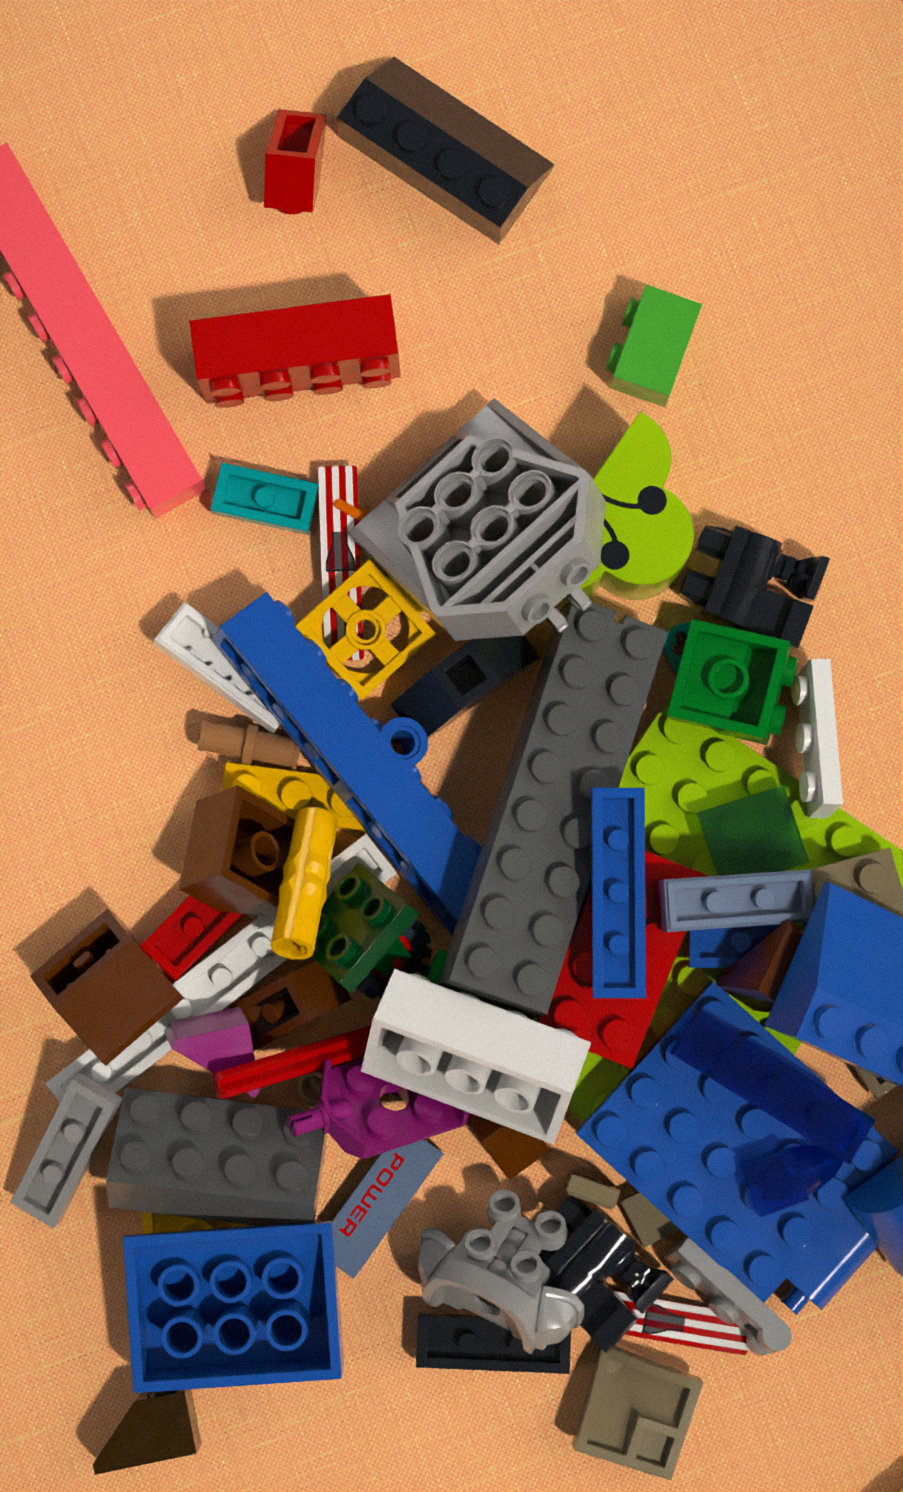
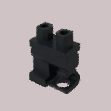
[679,525,830,650]
[539,1196,675,1353]

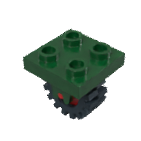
[311,862,432,999]

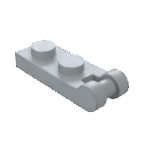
[663,1237,792,1356]

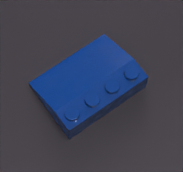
[765,881,903,1088]
[123,1221,344,1393]

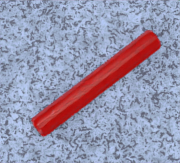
[213,1026,371,1099]

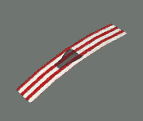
[318,465,364,660]
[579,1290,748,1355]

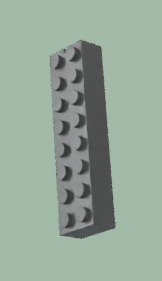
[437,601,668,1019]

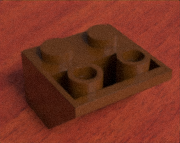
[30,909,184,1066]

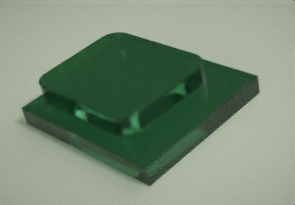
[696,785,809,876]

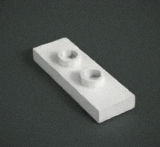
[153,602,280,734]

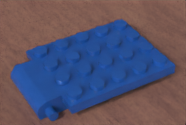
[574,980,898,1315]

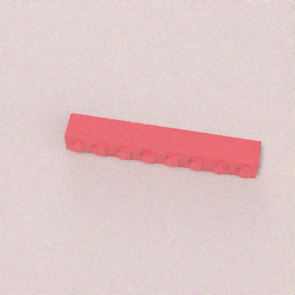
[0,143,207,518]

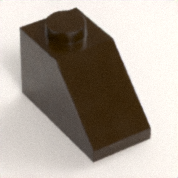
[93,1389,202,1475]

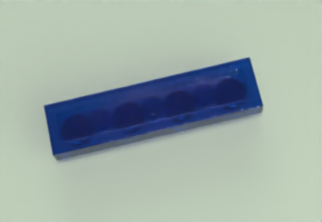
[670,1009,876,1164]

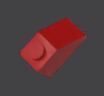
[264,109,327,215]

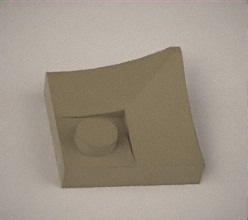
[572,1346,703,1480]

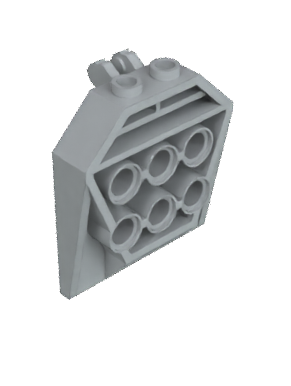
[348,398,606,641]

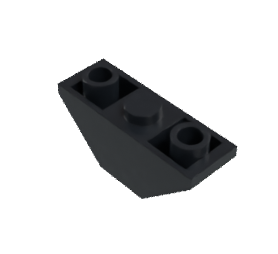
[390,635,541,739]

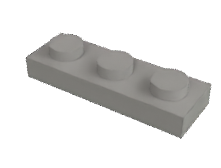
[10,1073,123,1228]

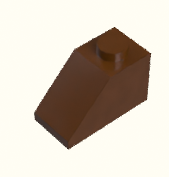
[229,961,352,1051]

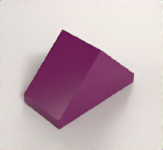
[164,1006,261,1098]

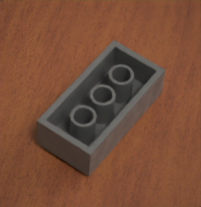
[106,1088,327,1226]

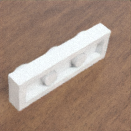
[791,659,843,818]

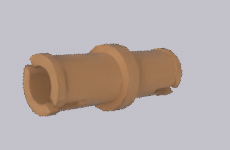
[198,719,300,769]

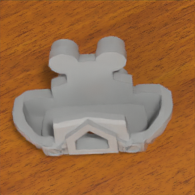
[417,1189,585,1354]

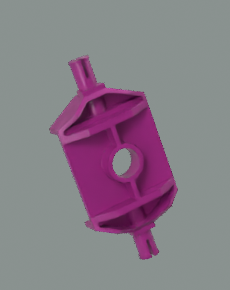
[287,1058,469,1160]

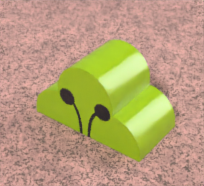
[555,411,694,607]

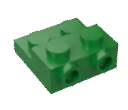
[667,619,799,745]

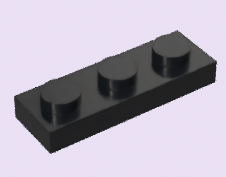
[416,1313,571,1374]

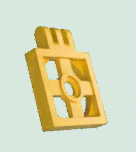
[295,559,436,700]

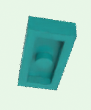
[210,463,319,535]

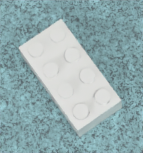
[361,969,591,1145]

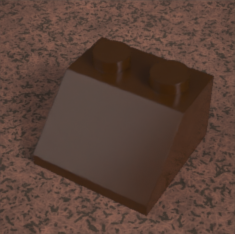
[179,785,295,918]

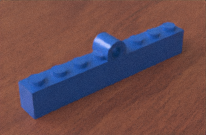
[212,592,481,937]

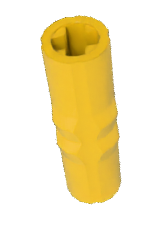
[270,807,338,960]

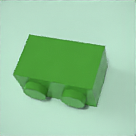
[605,285,702,407]

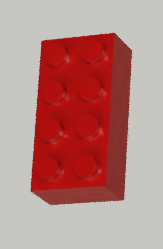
[189,294,401,408]
[536,851,708,1069]

